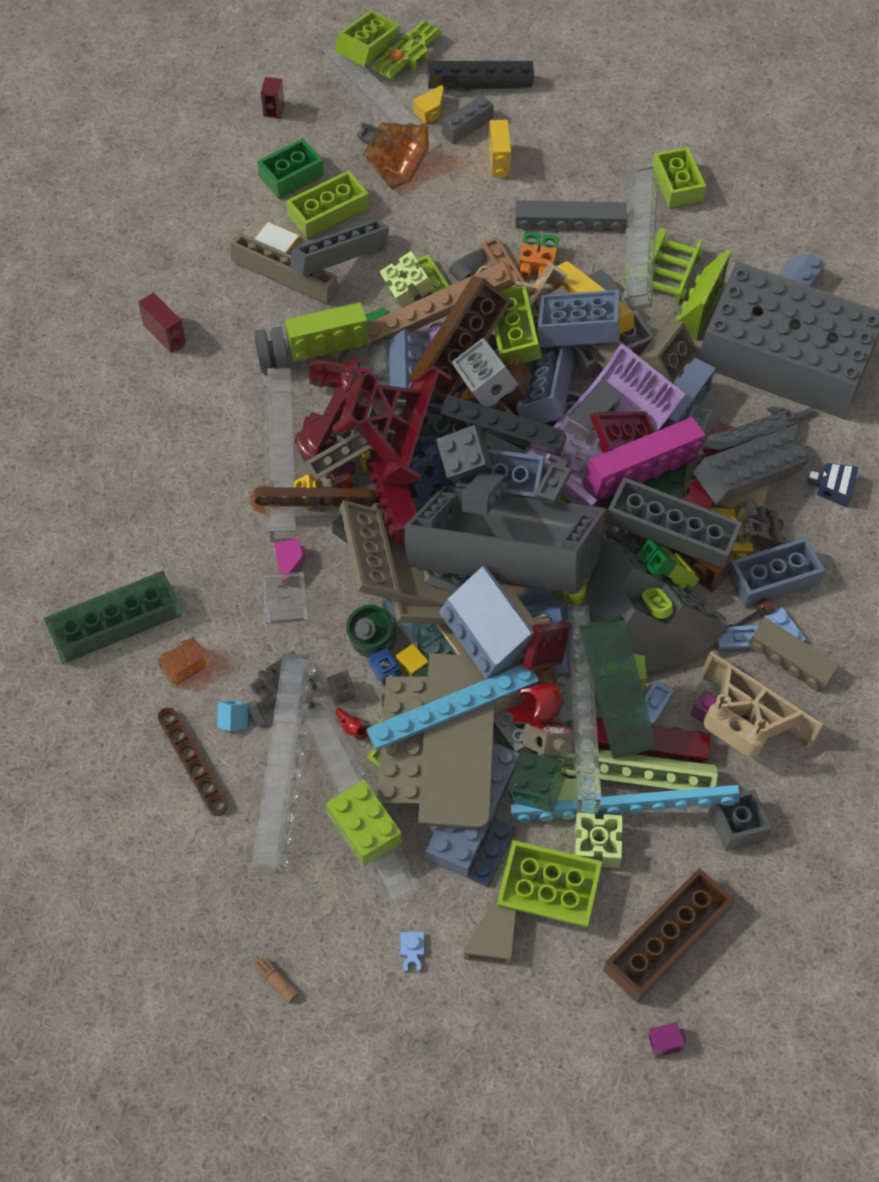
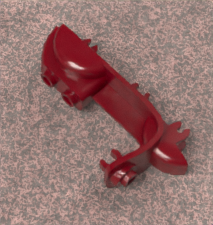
[295,357,369,462]

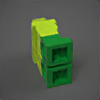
[637,539,699,589]

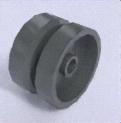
[254,326,288,373]

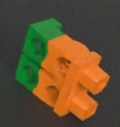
[519,231,560,279]

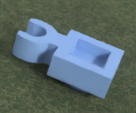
[400,932,424,973]

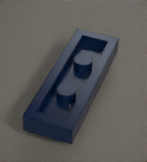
[467,818,516,887]

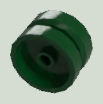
[346,605,396,658]

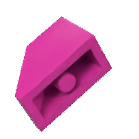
[274,538,306,587]

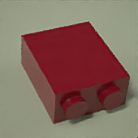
[138,292,186,353]

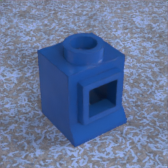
[369,647,401,685]

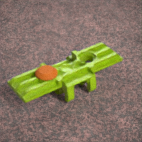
[371,20,442,79]

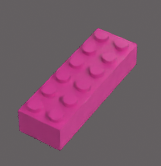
[582,417,706,501]

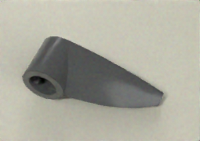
[448,248,487,282]

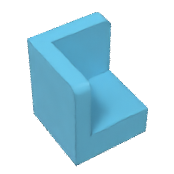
[217,700,249,731]

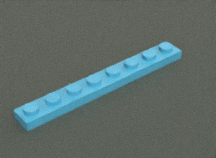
[367,664,539,751]

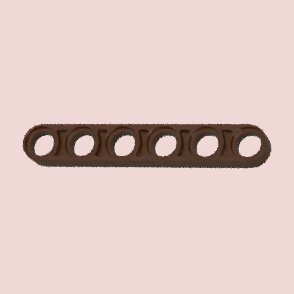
[254,487,376,507]
[158,707,228,816]

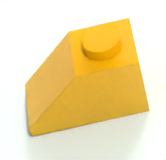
[413,85,444,124]

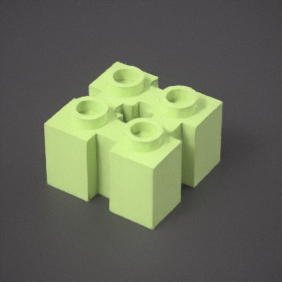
[379,251,435,308]
[574,812,622,868]

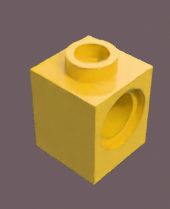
[396,644,428,677]

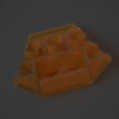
[363,122,429,190]

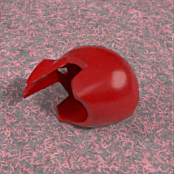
[506,683,563,724]

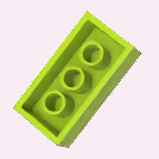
[334,10,400,66]
[286,170,369,239]
[494,284,543,364]
[285,302,368,362]

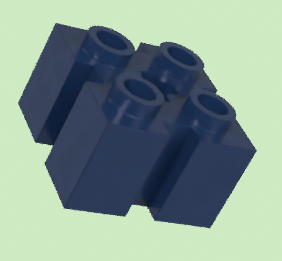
[409,439,451,499]

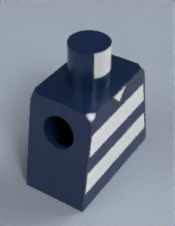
[808,463,859,507]

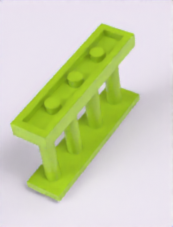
[635,227,704,305]

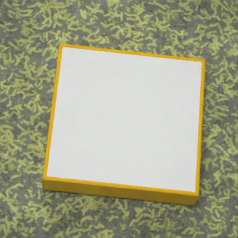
[254,222,300,254]

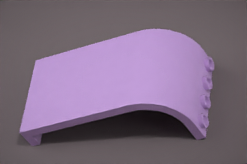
[527,344,686,506]

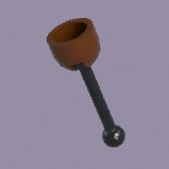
[729,598,775,627]

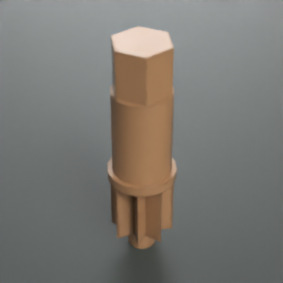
[253,956,298,1003]

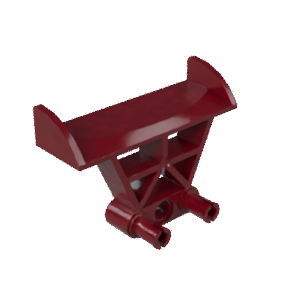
[332,365,452,485]

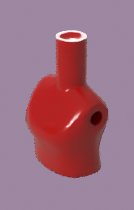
[334,708,371,739]

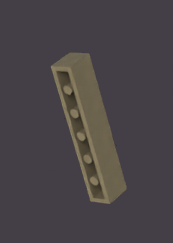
[231,233,337,303]

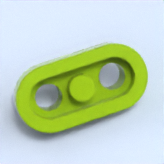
[642,588,673,619]

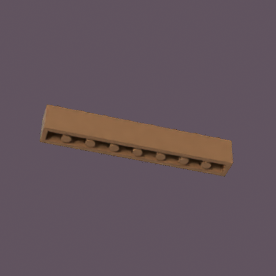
[367,261,516,347]

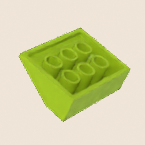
[674,249,731,340]
[497,840,602,928]

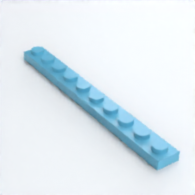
[511,785,739,823]

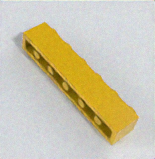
[550,261,635,334]

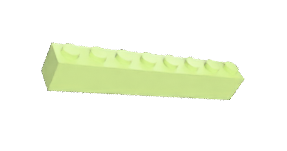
[536,746,718,790]

